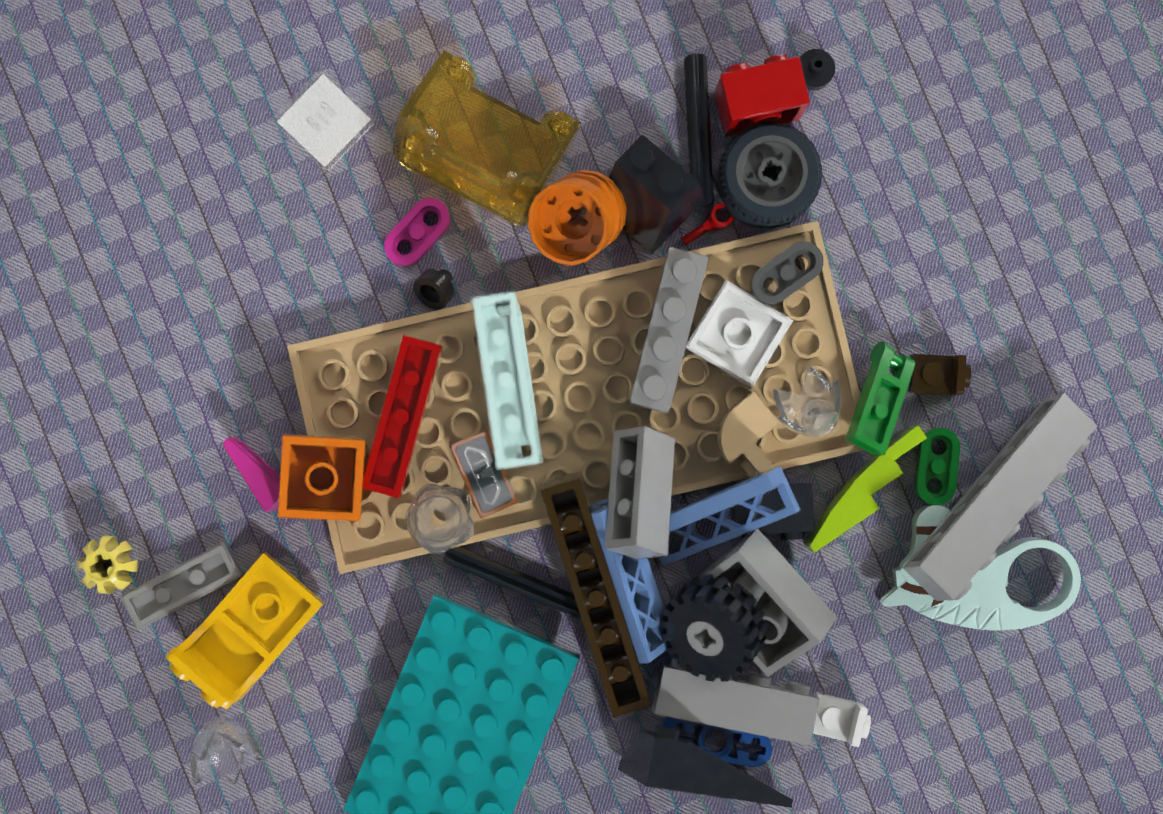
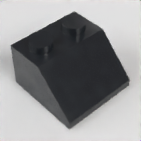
[608,134,705,255]

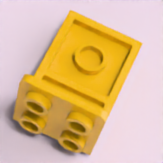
[165,552,325,709]

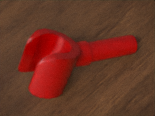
[681,203,734,246]

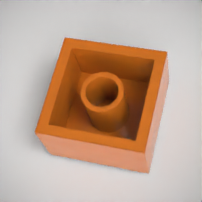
[278,434,365,521]

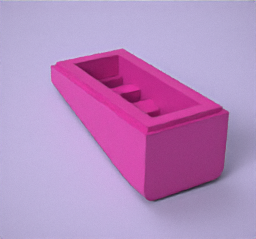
[222,438,280,513]

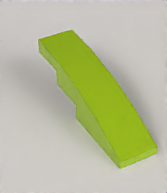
[804,425,927,553]

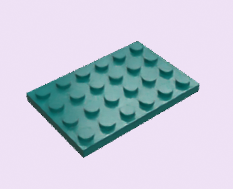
[343,593,580,814]

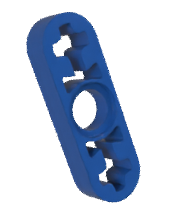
[659,716,772,767]

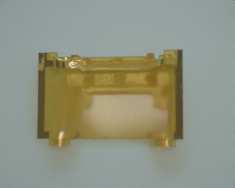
[393,50,581,226]

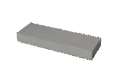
[119,541,244,631]

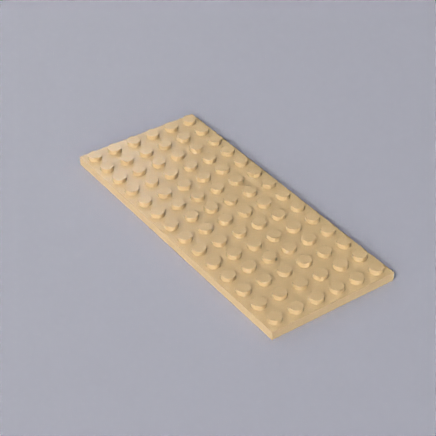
[287,221,863,574]

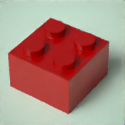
[714,54,810,138]

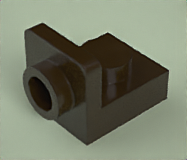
[909,354,971,396]

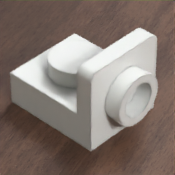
[813,692,871,747]

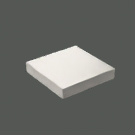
[686,280,793,388]

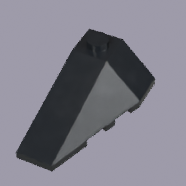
[618,726,793,808]

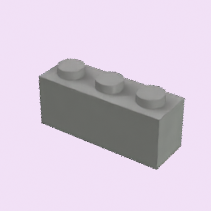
[605,426,675,559]

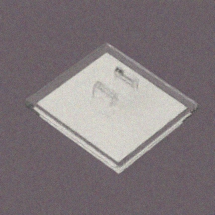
[269,66,378,175]

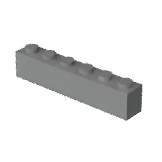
[903,393,1097,601]

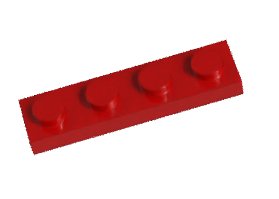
[362,335,443,498]

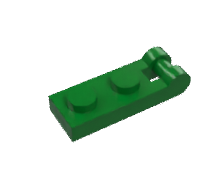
[845,342,915,456]

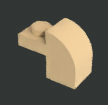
[717,392,780,478]

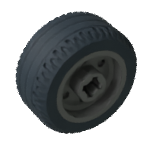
[717,122,822,229]

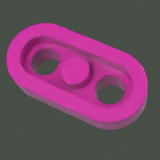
[384,198,451,267]

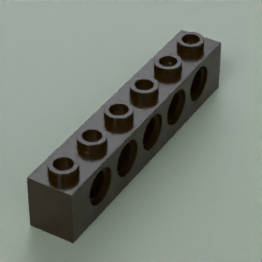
[540,472,651,718]

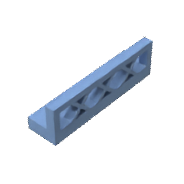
[659,466,800,566]
[589,499,670,664]

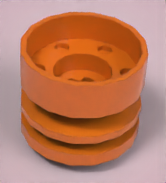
[528,170,627,266]

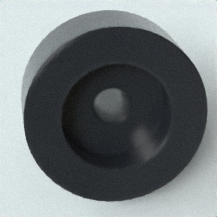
[800,49,835,91]
[413,269,455,309]

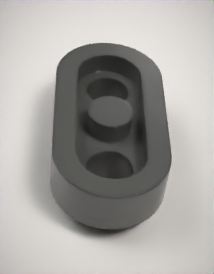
[750,241,824,305]

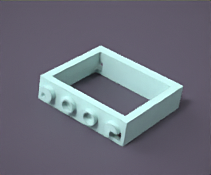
[472,292,544,469]

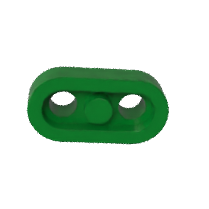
[914,428,960,505]

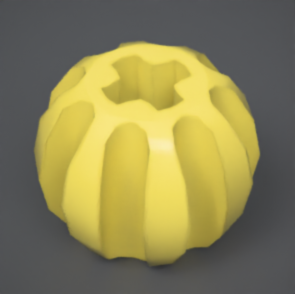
[77,535,138,594]

